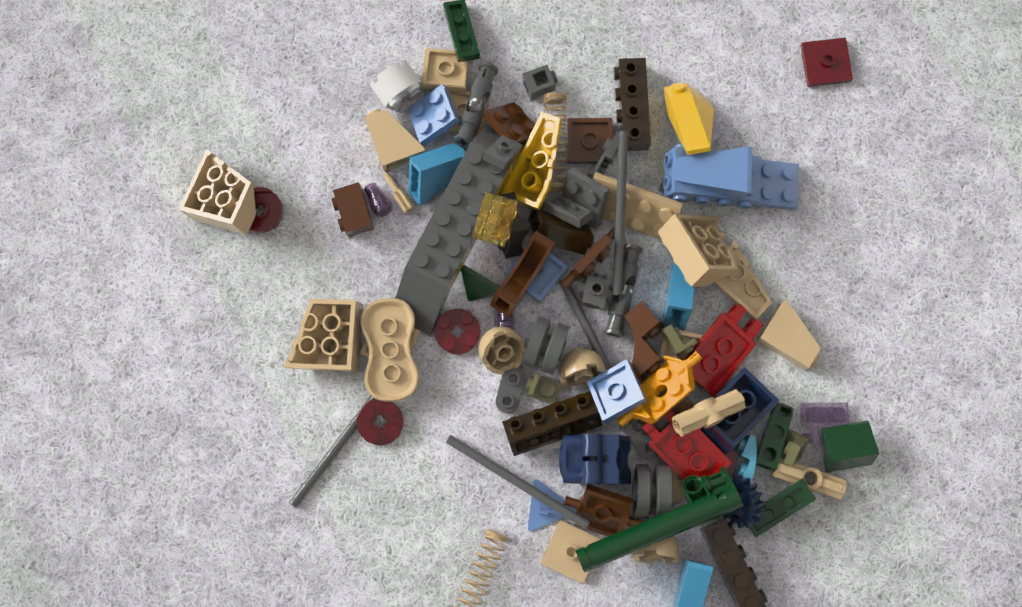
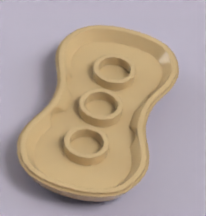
[360,298,419,402]

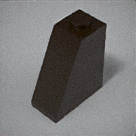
[528,203,594,255]

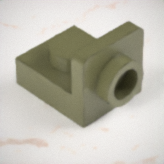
[661,325,697,356]
[526,373,562,405]
[782,429,810,467]

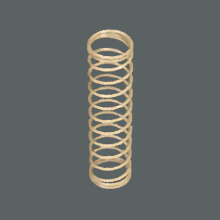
[542,92,568,192]
[453,529,509,607]

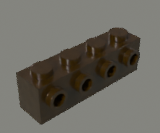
[613,58,651,151]
[502,391,603,456]
[700,519,768,607]

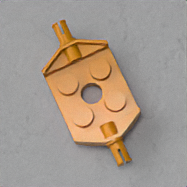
[616,351,702,427]

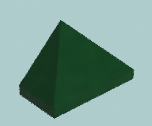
[461,265,500,302]

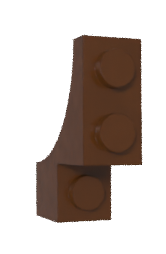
[490,231,556,318]
[624,301,665,385]

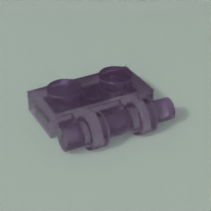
[800,402,849,445]

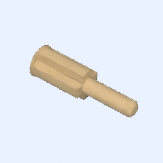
[384,173,416,215]

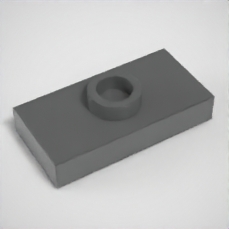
[483,135,522,170]
[542,194,594,228]

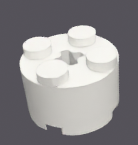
[370,60,422,111]

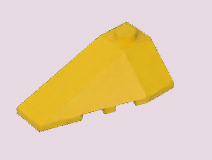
[664,83,715,155]
[501,112,562,210]

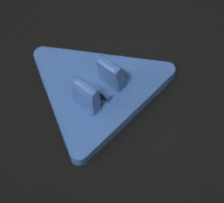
[528,479,576,531]

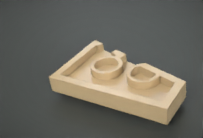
[713,240,772,320]

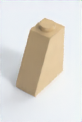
[364,109,425,172]
[756,299,821,370]

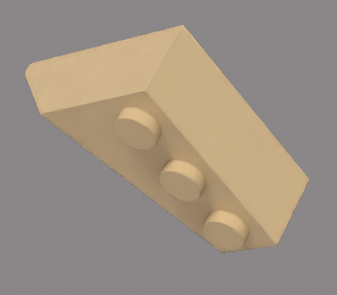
[178,149,256,235]
[658,214,738,287]
[283,299,363,373]

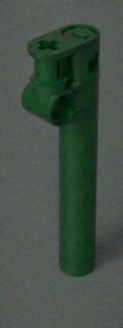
[575,466,743,573]

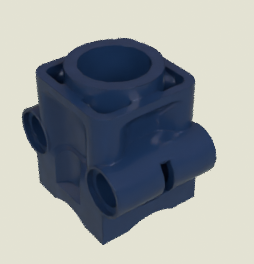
[559,434,631,484]

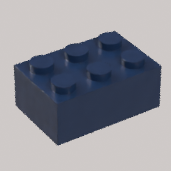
[700,367,779,455]

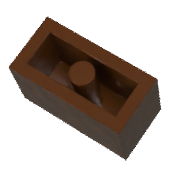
[331,182,374,237]

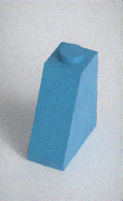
[408,143,466,206]
[661,261,694,331]
[674,559,714,607]

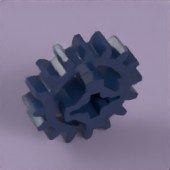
[723,475,765,528]

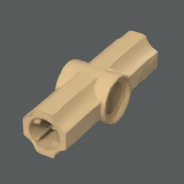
[672,389,746,437]
[772,458,847,500]

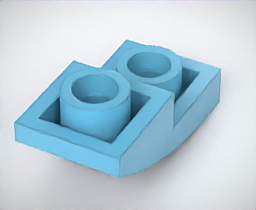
[736,434,757,484]

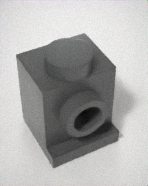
[522,65,558,101]

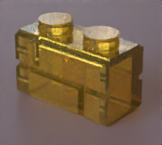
[472,192,518,247]

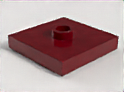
[800,37,853,87]

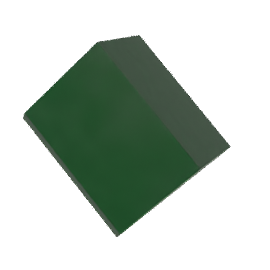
[821,420,880,473]

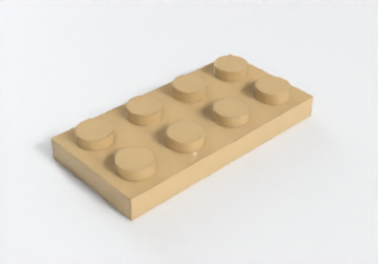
[593,172,683,240]

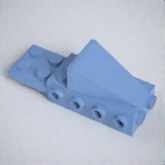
[663,144,799,210]

